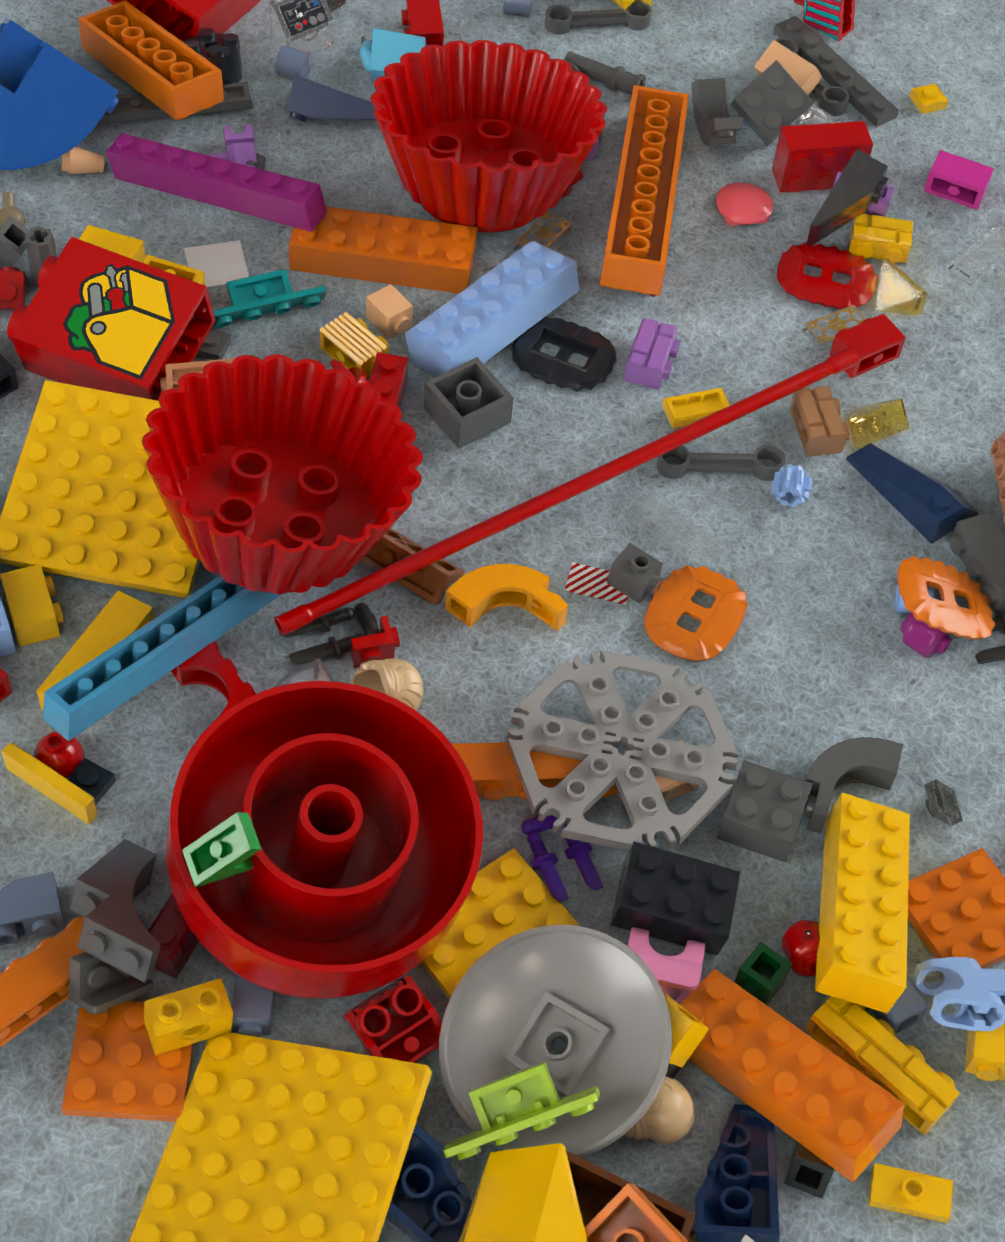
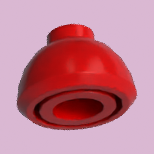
[33,732,85,778]

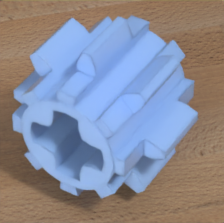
[771,464,812,507]

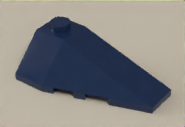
[285,75,376,122]
[846,443,979,544]
[695,1104,780,1242]
[386,1124,472,1242]

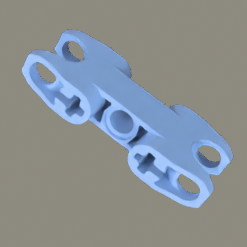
[912,957,1005,1031]

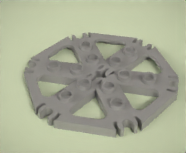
[507,650,738,851]

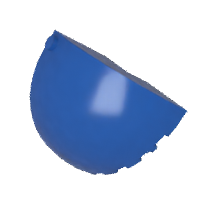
[0,18,119,170]

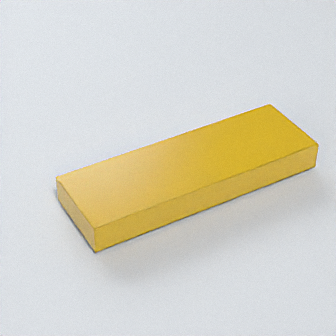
[1,742,97,825]

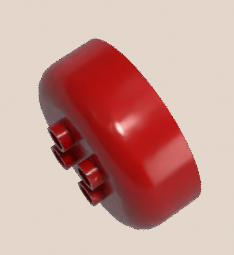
[166,681,483,999]

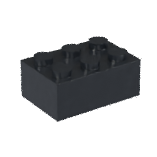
[610,841,740,955]

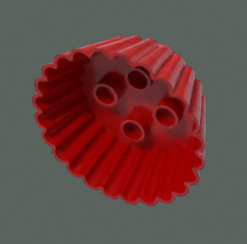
[370,40,607,233]
[142,354,423,594]

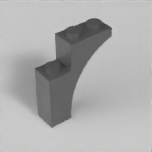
[70,839,161,982]

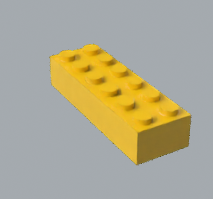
[815,792,910,1014]

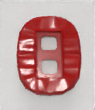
[776,242,877,309]

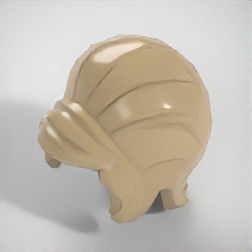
[351,658,424,711]
[624,1076,695,1145]

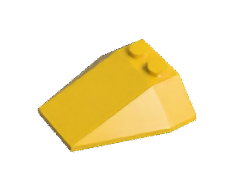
[459,1143,588,1242]

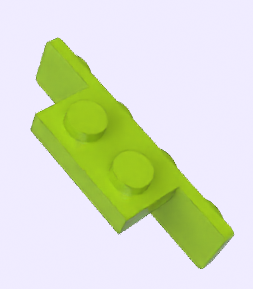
[443,1061,600,1160]

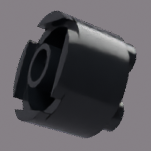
[183,28,243,86]

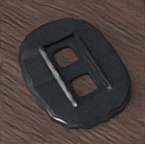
[511,317,617,392]

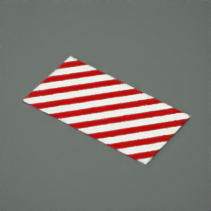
[564,562,628,605]

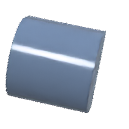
[503,0,532,16]
[275,45,310,79]

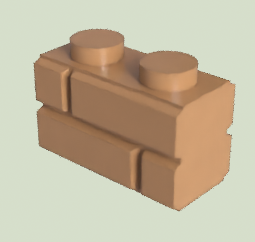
[789,386,849,457]

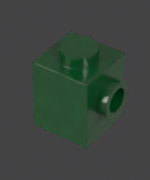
[734,942,792,1005]

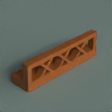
[360,528,465,605]

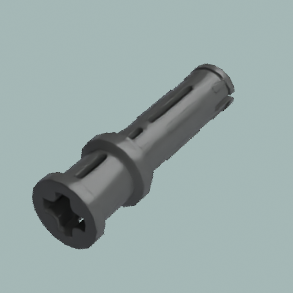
[564,51,646,97]

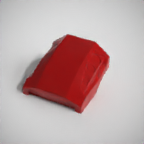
[342,974,442,1063]

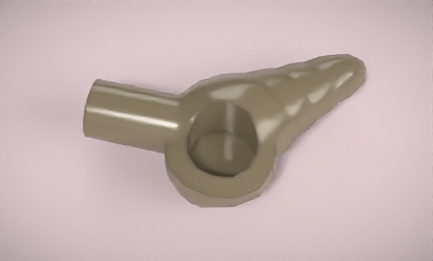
[0,192,25,228]

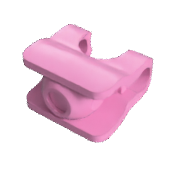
[627,927,705,1004]

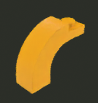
[445,564,568,631]

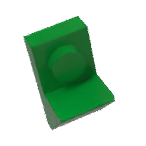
[182,812,261,886]

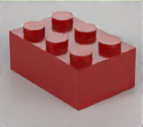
[772,121,873,193]

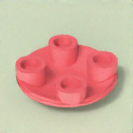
[716,183,773,226]

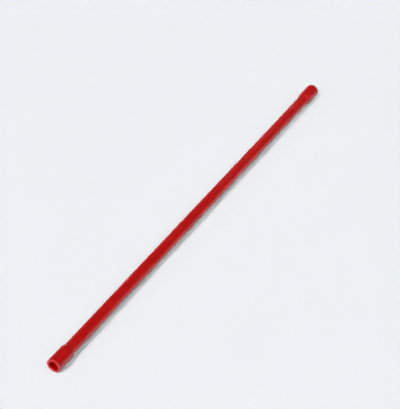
[274,347,859,636]

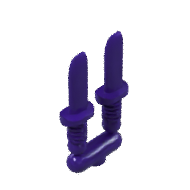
[521,813,603,901]

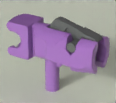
[206,124,266,170]

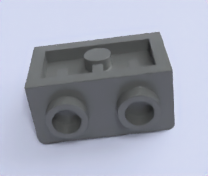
[69,952,153,1014]

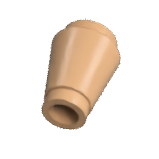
[61,147,104,175]

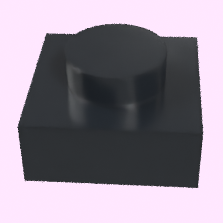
[67,758,116,805]

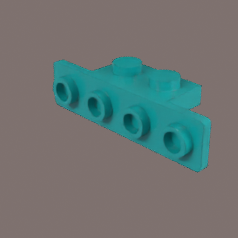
[213,269,327,328]

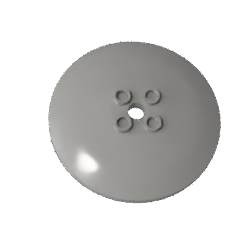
[439,925,672,1157]

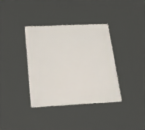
[184,240,249,287]

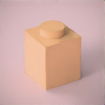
[366,284,413,339]

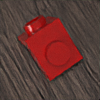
[0,267,28,310]
[351,616,400,668]

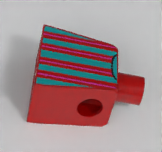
[794,0,855,42]

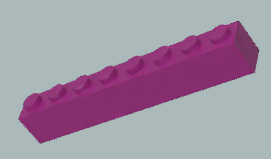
[106,133,327,232]

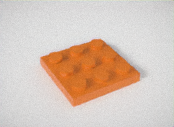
[908,848,1005,969]
[62,1001,194,1122]

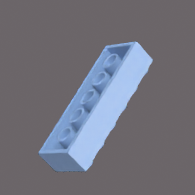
[405,241,579,376]

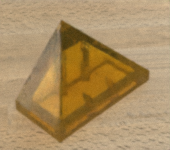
[875,258,928,316]
[847,399,910,449]

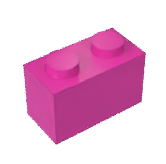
[924,150,994,210]

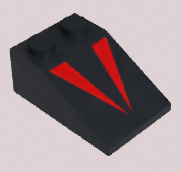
[807,149,889,246]

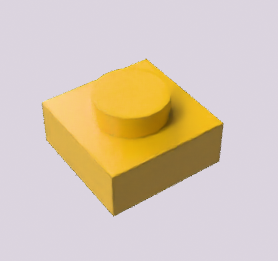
[909,83,948,114]

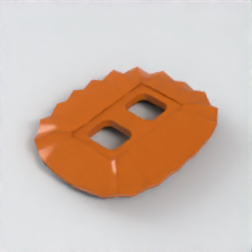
[897,556,995,640]
[644,565,748,662]

